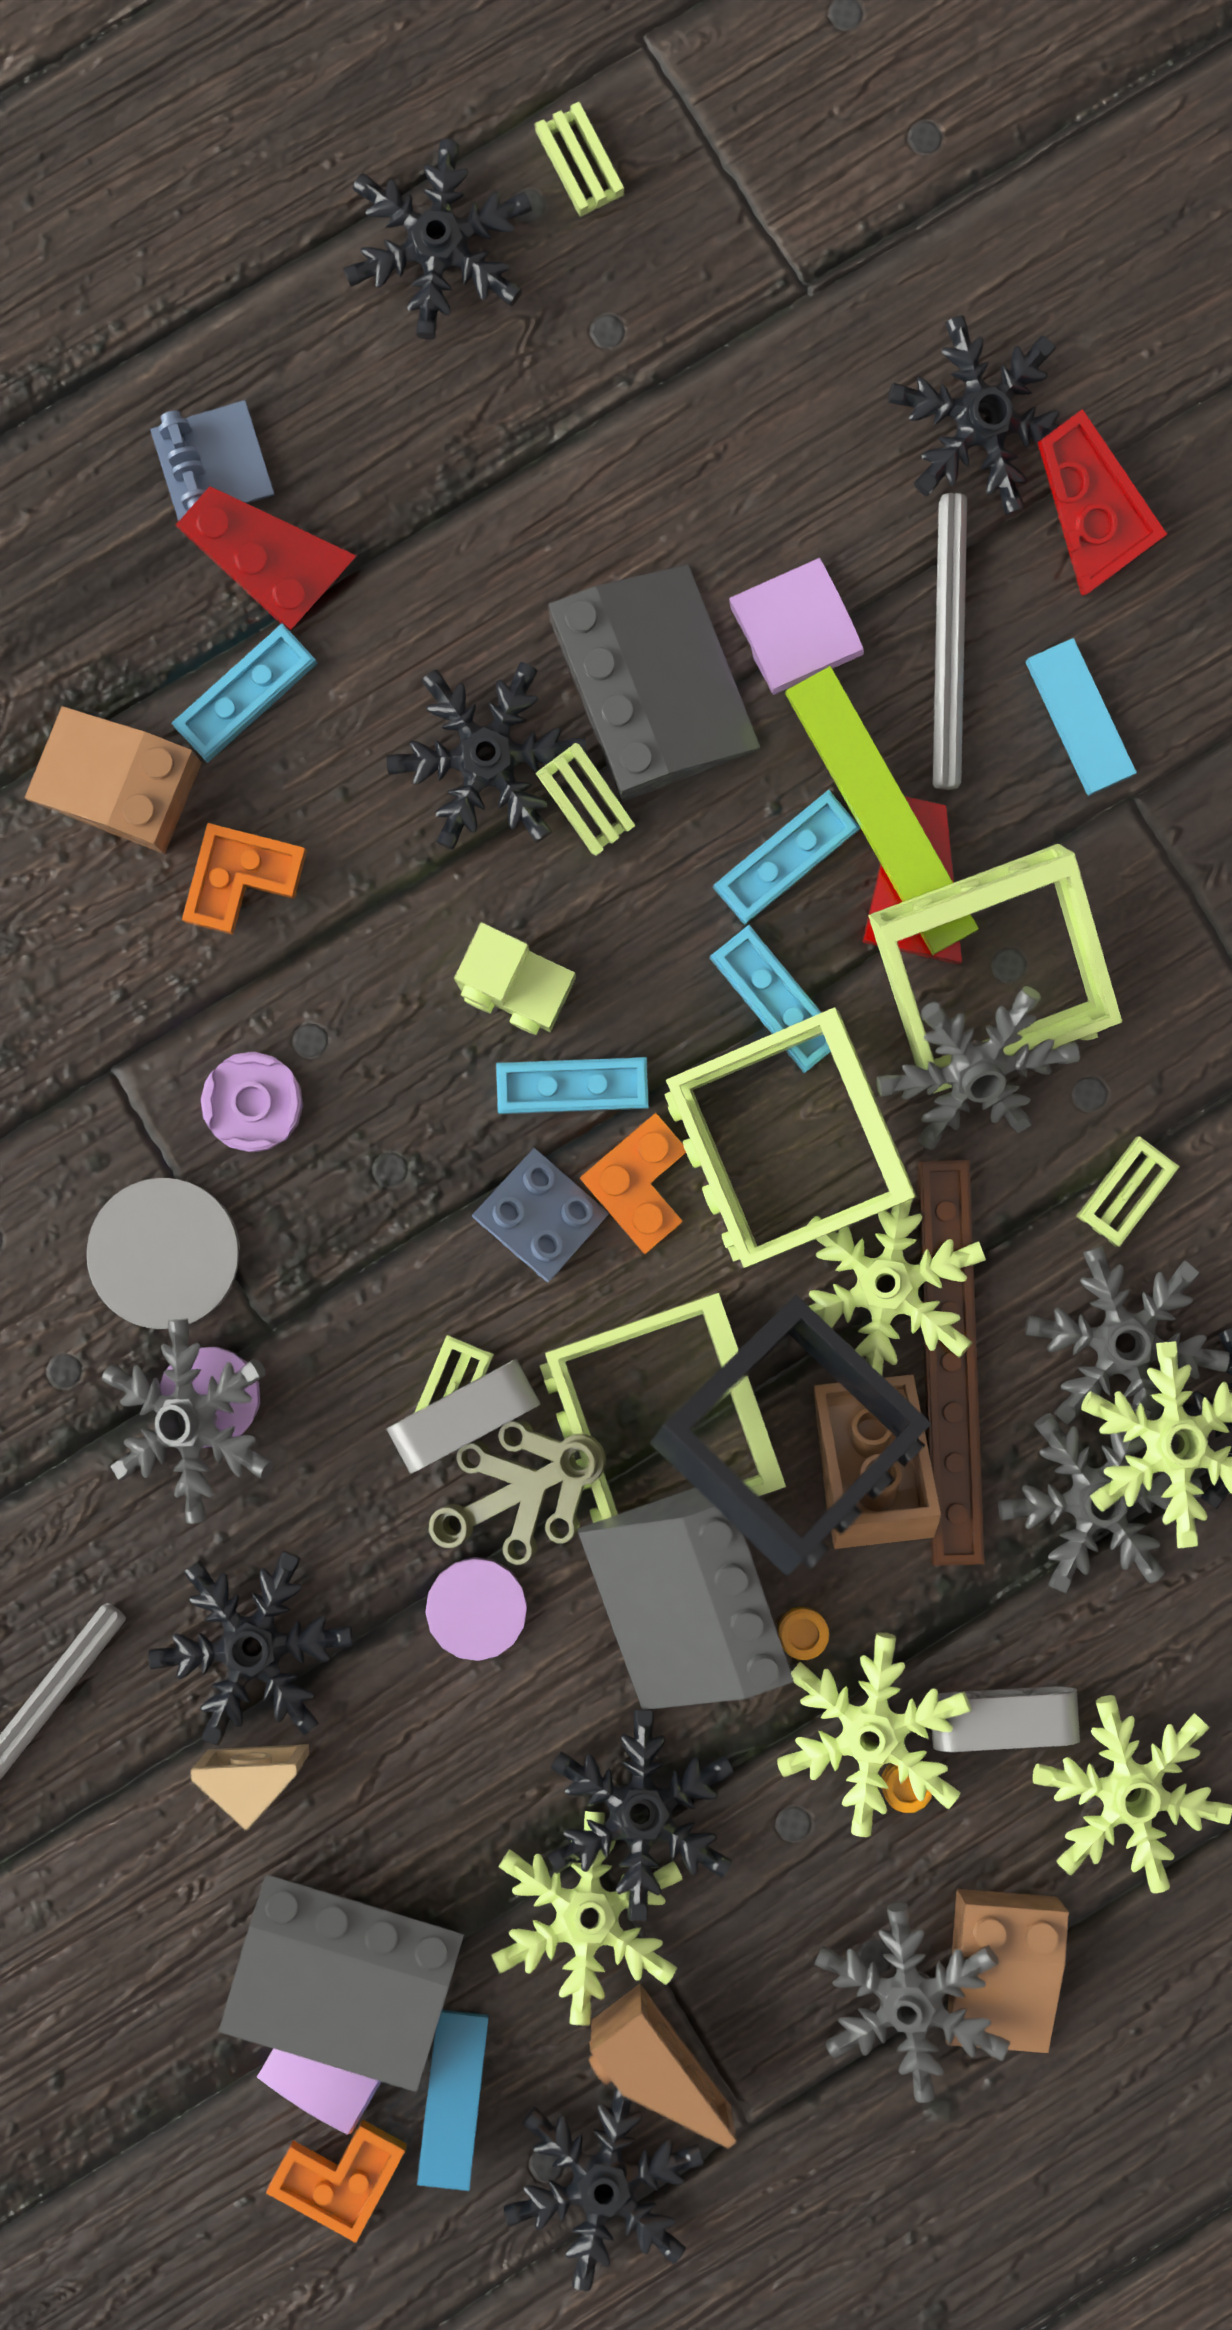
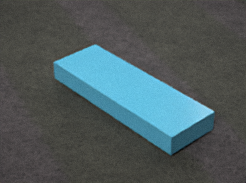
[171,624,318,763]
[1025,638,1137,796]
[713,790,860,925]
[710,925,831,1073]
[496,1057,648,1114]

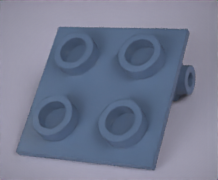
[150,400,275,521]
[472,1148,609,1283]

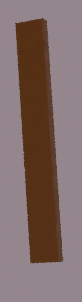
[917,1160,985,1566]

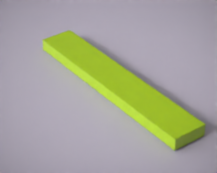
[785,666,979,955]

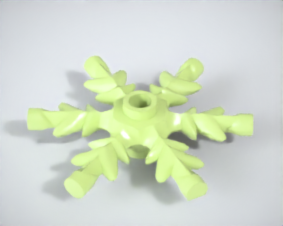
[807,1199,986,1376]
[1081,1341,1232,1548]
[777,1633,971,1837]
[1033,1695,1232,1893]
[491,1811,682,2025]

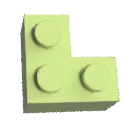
[454,923,576,1035]

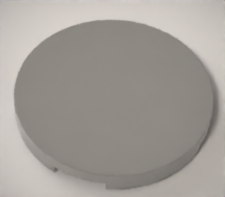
[87,1178,240,1329]

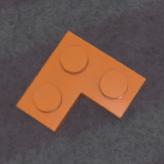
[182,823,307,935]
[580,1113,686,1254]
[266,2119,407,2243]

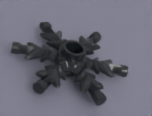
[343,139,532,340]
[888,315,1060,515]
[386,662,587,850]
[148,1550,353,1746]
[547,1710,734,1921]
[503,2085,704,2291]

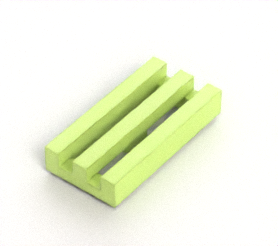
[535,102,624,217]
[536,743,635,856]
[1076,1136,1180,1247]
[415,1335,494,1412]

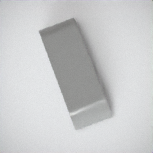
[386,1359,541,1474]
[932,1686,1080,1752]

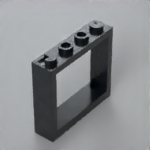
[650,1295,932,1576]

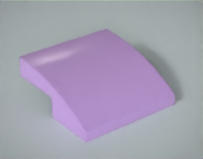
[729,558,864,695]
[257,2049,381,2134]

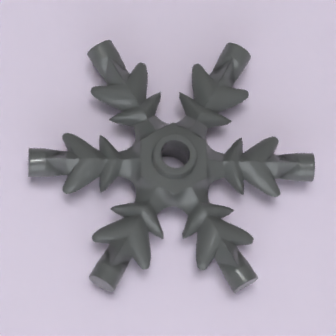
[876,986,1080,1149]
[1025,1246,1229,1426]
[102,1318,274,1523]
[998,1403,1202,1593]
[814,1902,1010,2103]

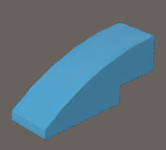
[417,2010,489,2191]

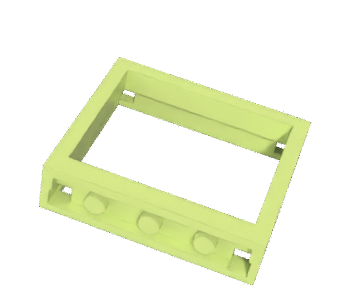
[868,844,1122,1094]
[664,1007,917,1268]
[539,1293,786,1523]

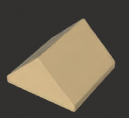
[191,1744,309,1830]

